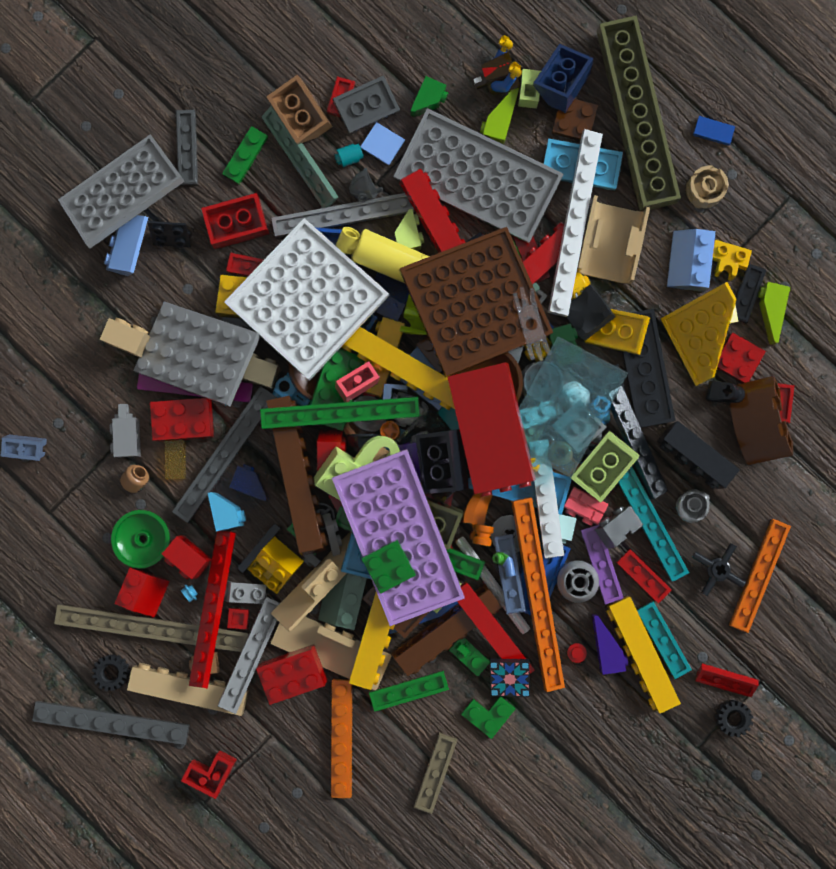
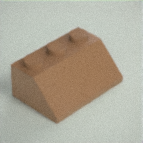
[267,75,333,144]

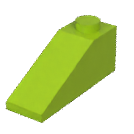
[480,88,519,145]
[758,282,790,345]

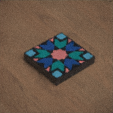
[490,659,530,697]

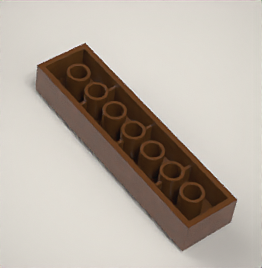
[266,396,329,556]

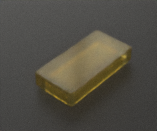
[165,441,186,479]

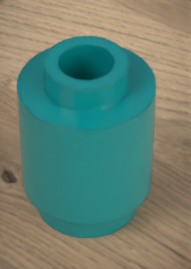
[334,144,364,167]

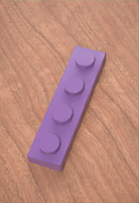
[580,524,624,604]

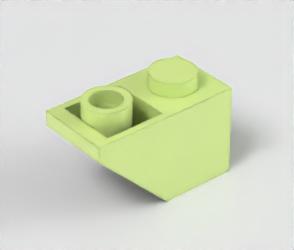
[518,69,541,109]
[395,209,424,251]

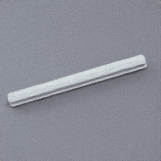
[456,537,530,634]

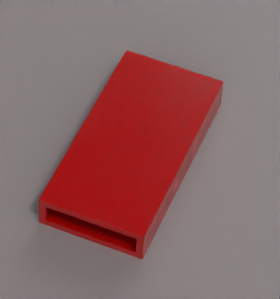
[448,362,536,497]

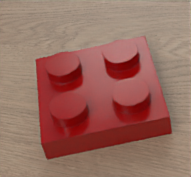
[717,332,766,383]

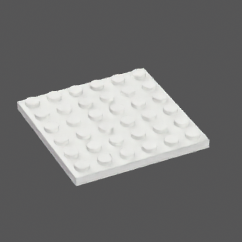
[225,218,390,381]

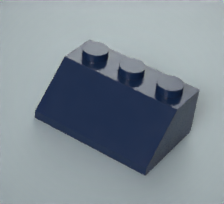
[533,44,593,113]

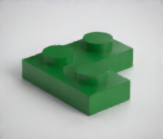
[461,696,516,739]

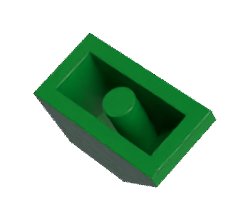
[411,76,448,117]

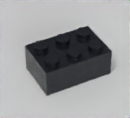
[415,429,469,494]

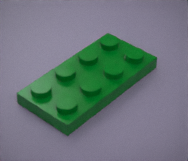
[310,349,365,431]

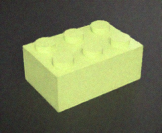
[571,431,640,502]

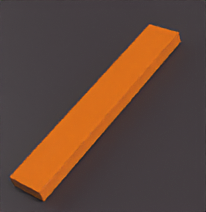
[729,519,791,633]

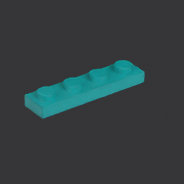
[637,601,692,679]

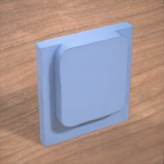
[361,122,405,165]

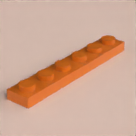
[331,679,352,798]

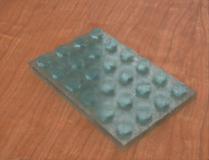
[519,337,628,478]

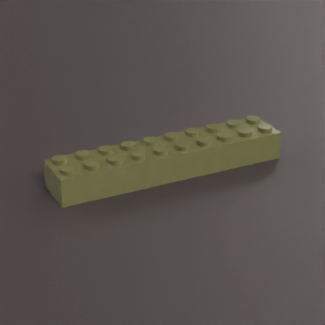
[597,15,681,211]

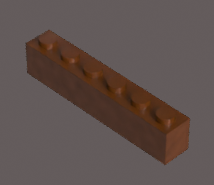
[392,584,502,676]

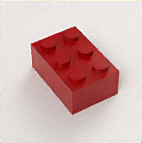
[201,193,269,249]
[150,398,214,442]
[256,644,327,705]

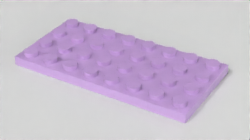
[332,449,465,626]

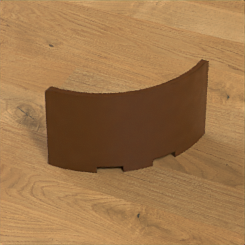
[730,376,793,465]

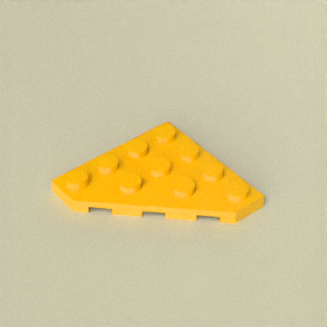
[661,282,737,386]

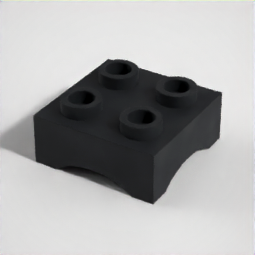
[567,285,616,341]

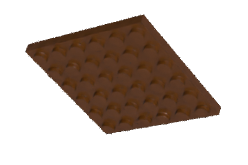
[399,227,553,378]

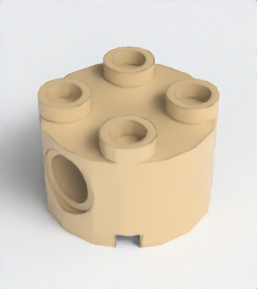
[686,165,729,209]

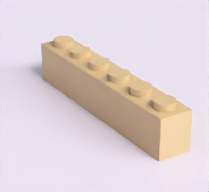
[127,663,249,716]

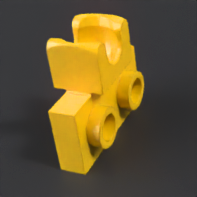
[712,240,752,281]

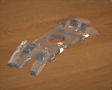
[513,287,552,362]

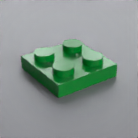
[361,539,416,594]

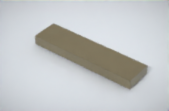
[414,732,458,814]

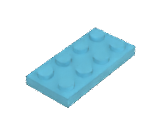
[544,139,623,191]

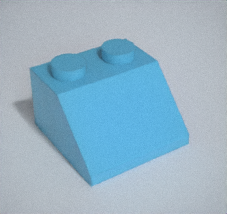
[208,492,246,531]

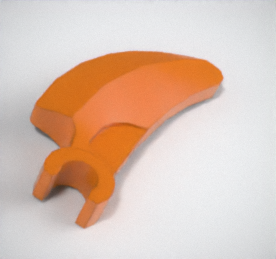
[463,493,493,540]

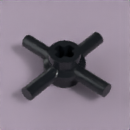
[692,543,746,597]

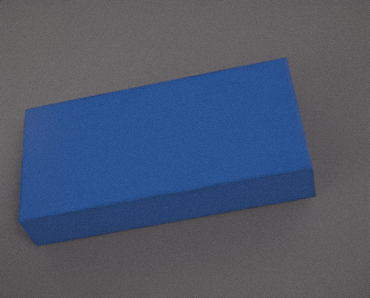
[693,116,735,146]

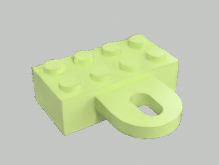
[314,436,400,501]

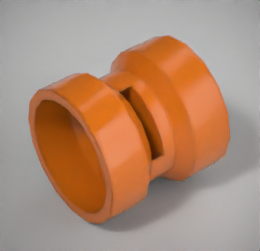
[380,421,400,441]
[472,524,494,546]

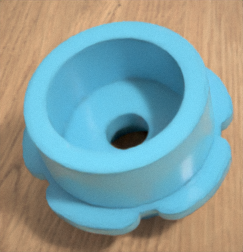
[181,585,198,602]

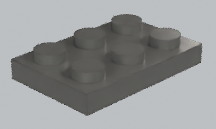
[332,75,400,134]

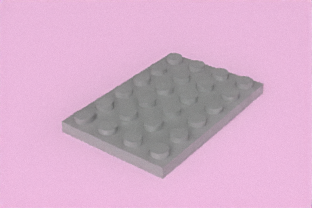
[58,134,185,248]
[133,302,260,406]

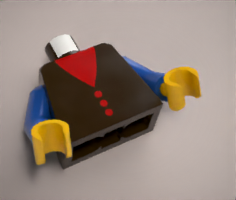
[474,35,522,95]

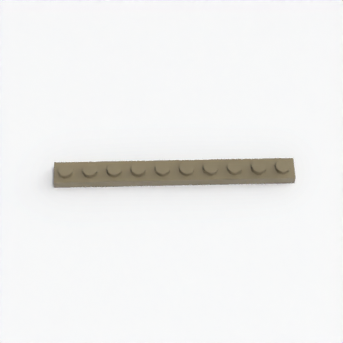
[54,604,249,652]

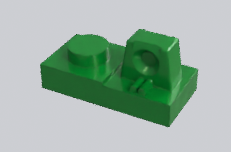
[449,638,490,676]

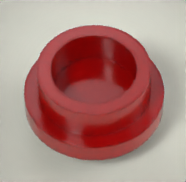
[567,643,587,663]

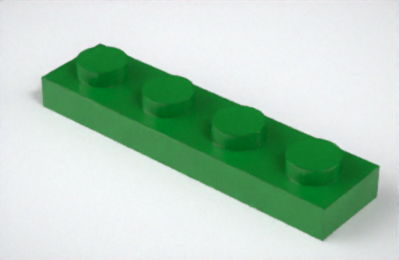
[369,670,449,712]

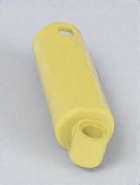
[335,227,430,283]

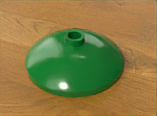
[111,510,170,568]

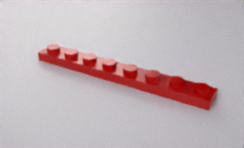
[189,531,236,689]

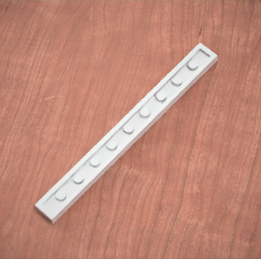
[548,129,603,317]

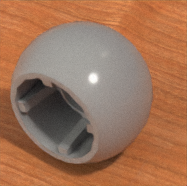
[557,560,599,603]

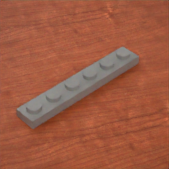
[217,597,280,714]

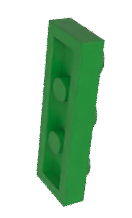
[222,126,268,185]

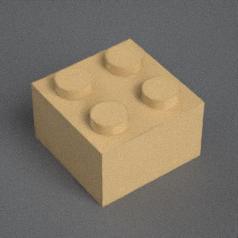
[100,317,150,357]

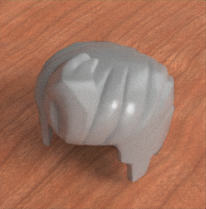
[676,489,710,523]

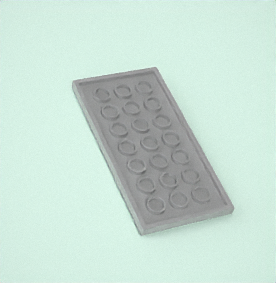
[393,108,564,243]

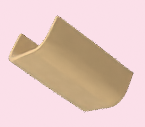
[577,195,650,284]

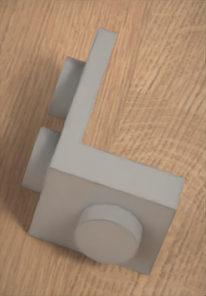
[224,581,266,604]

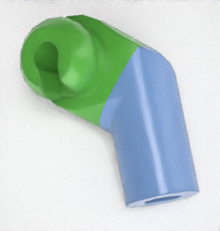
[492,552,516,577]

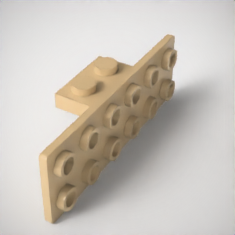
[271,531,352,632]
[271,616,391,690]

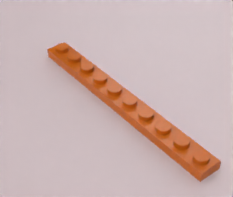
[511,497,565,692]

